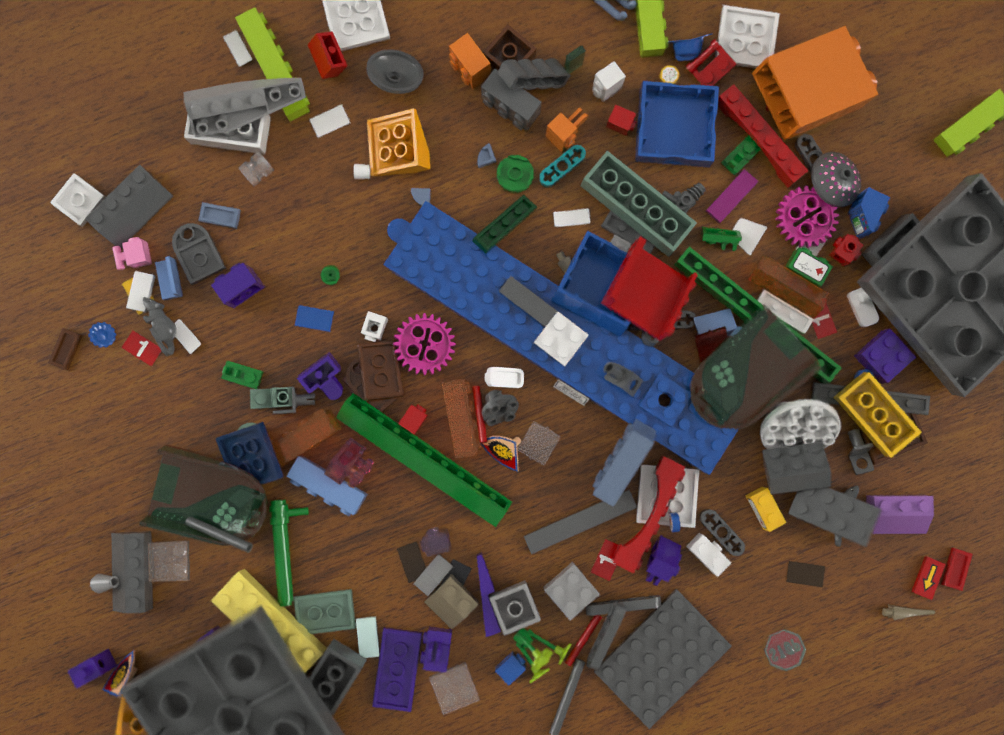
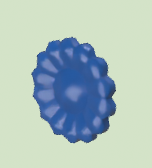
[88,322,116,348]

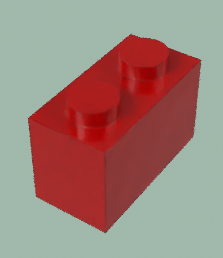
[308,31,347,79]

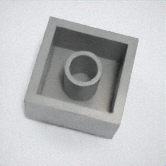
[544,562,600,620]
[490,580,541,635]

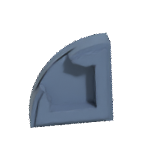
[477,143,496,168]
[411,188,430,206]

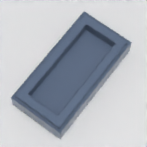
[198,202,241,229]

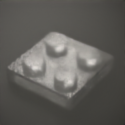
[148,541,190,582]
[429,662,480,715]

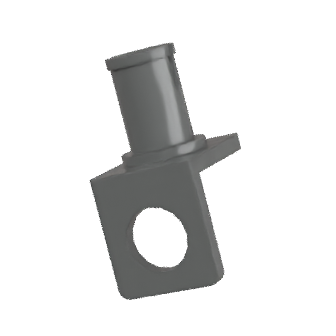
[604,362,643,397]
[273,386,315,414]
[847,429,874,475]

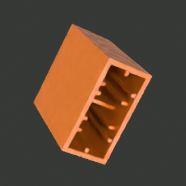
[752,26,879,141]

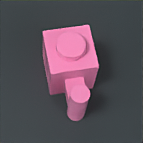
[112,237,152,270]

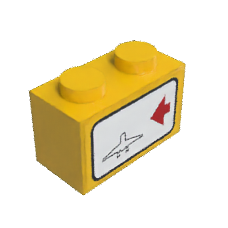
[745,487,786,532]

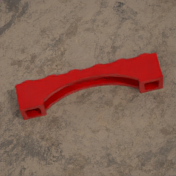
[718,84,808,188]
[611,456,686,574]

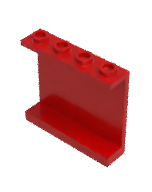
[602,236,698,341]

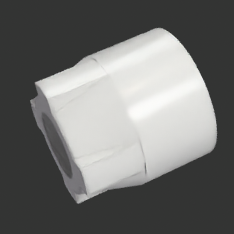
[354,164,370,179]

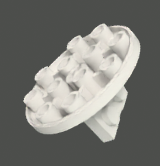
[760,400,841,449]

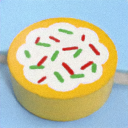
[659,65,679,84]

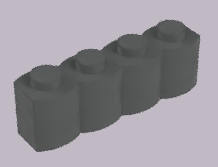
[498,58,570,91]

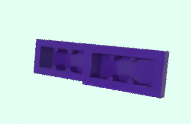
[477,552,501,637]

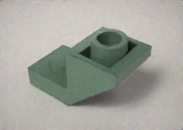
[250,387,292,409]

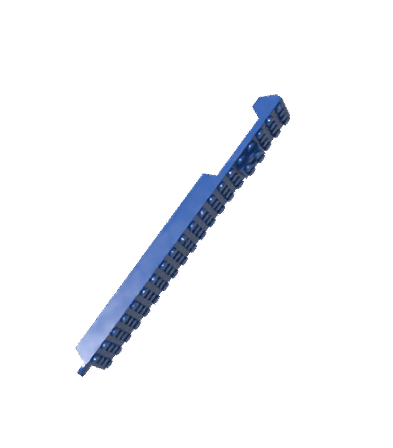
[383,201,741,475]

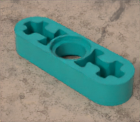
[539,145,586,187]

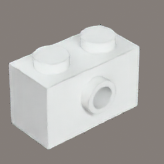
[592,61,626,102]
[686,533,731,577]

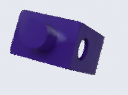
[68,648,117,688]

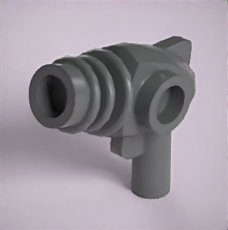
[662,182,706,213]

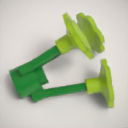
[513,628,572,683]

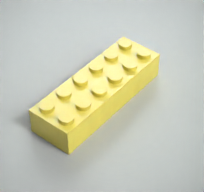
[211,569,327,673]

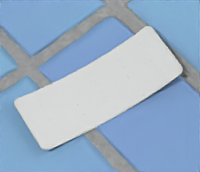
[224,30,252,66]
[553,209,590,227]
[175,319,201,354]

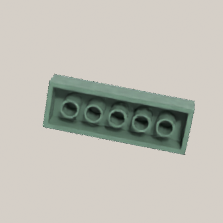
[581,151,697,257]

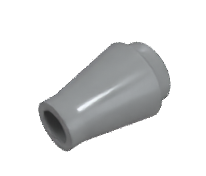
[90,574,119,593]

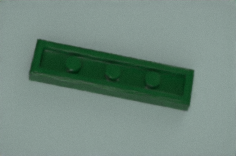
[472,194,537,254]

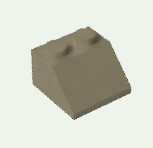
[424,574,479,629]

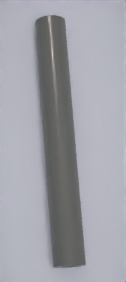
[185,516,253,553]
[549,659,586,735]

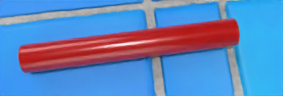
[472,386,488,443]
[565,615,602,666]

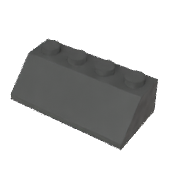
[85,165,173,248]
[111,531,153,613]

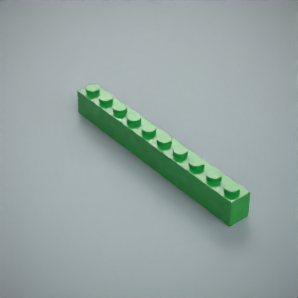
[674,246,842,384]
[336,393,512,527]

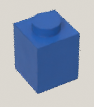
[495,651,526,686]

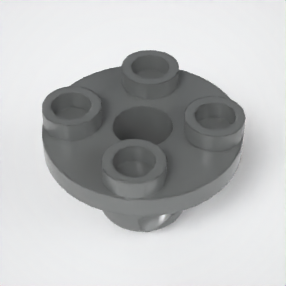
[482,390,519,426]

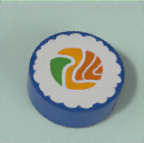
[669,512,680,532]

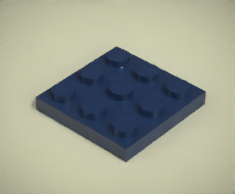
[215,422,284,492]

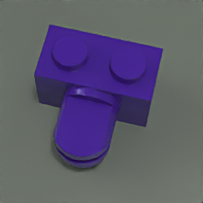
[297,352,343,400]
[646,535,682,586]
[420,626,452,673]

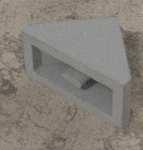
[414,554,453,596]

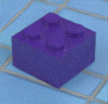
[211,263,265,308]
[854,329,916,384]

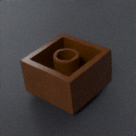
[483,24,537,71]

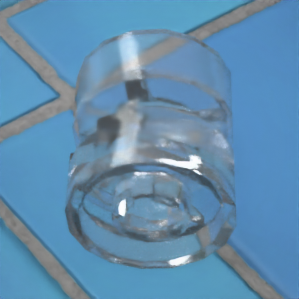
[238,151,275,187]

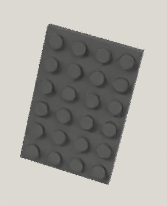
[594,589,732,729]

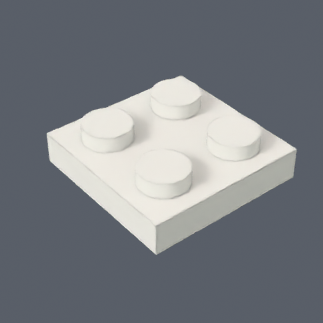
[50,173,106,227]
[534,312,589,366]

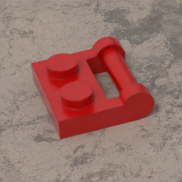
[686,38,737,86]

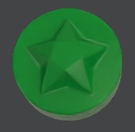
[320,265,340,285]

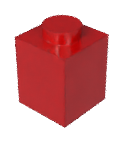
[606,105,637,136]
[398,404,428,435]

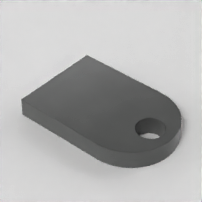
[172,223,227,285]

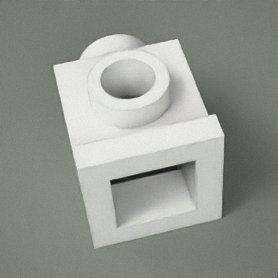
[361,311,388,342]

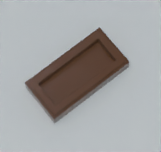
[48,328,83,370]

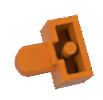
[546,108,588,152]

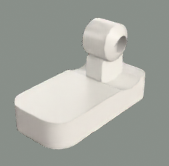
[847,288,879,327]
[485,367,524,388]

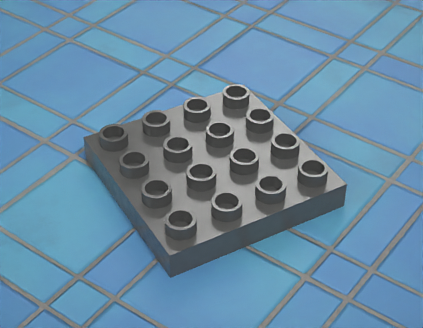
[857,173,1004,397]
[120,605,344,735]

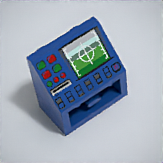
[848,187,890,239]

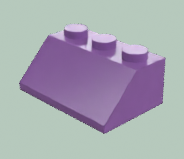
[866,495,934,534]

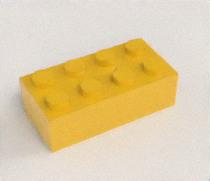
[834,372,922,458]

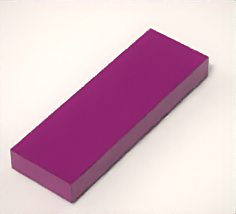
[705,169,759,224]

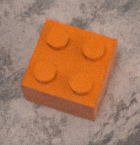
[449,33,491,89]

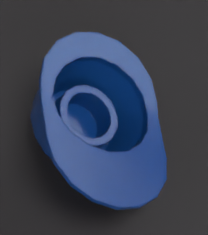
[668,33,713,61]

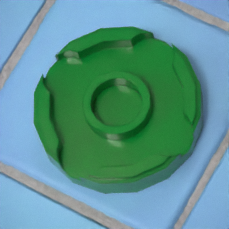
[497,155,534,193]

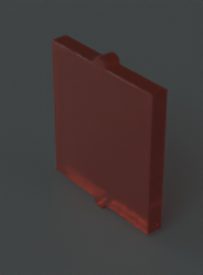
[694,326,730,362]

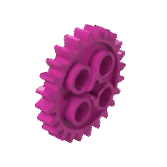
[775,186,839,248]
[393,313,456,376]

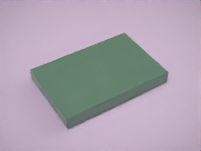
[293,589,356,634]

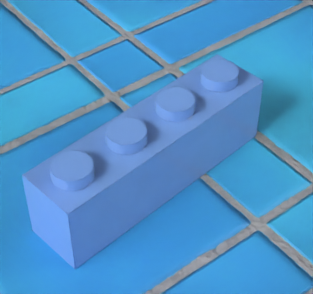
[287,456,368,516]

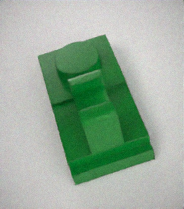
[721,135,761,176]
[701,227,742,251]
[221,361,264,389]

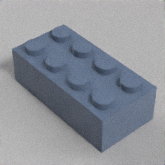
[593,419,656,507]

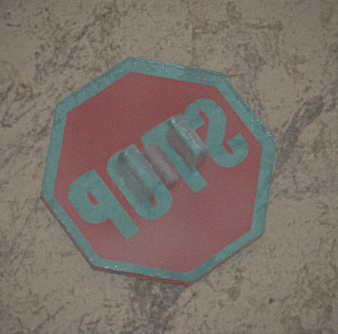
[764,629,806,671]

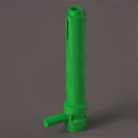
[269,499,309,606]

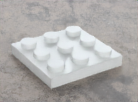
[322,0,390,51]
[715,5,780,68]
[636,465,699,528]

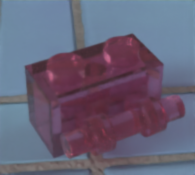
[324,438,374,488]

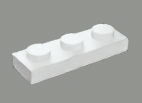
[757,288,814,335]

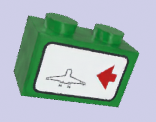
[783,247,833,289]

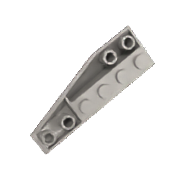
[184,78,306,138]

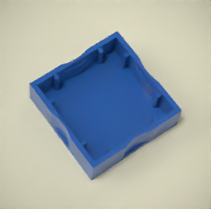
[635,81,719,167]
[552,231,630,336]

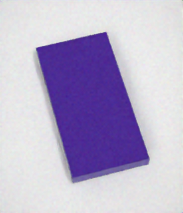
[372,627,422,712]

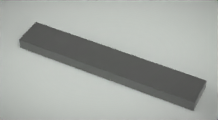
[811,382,930,415]
[524,490,637,554]

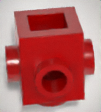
[829,234,863,266]

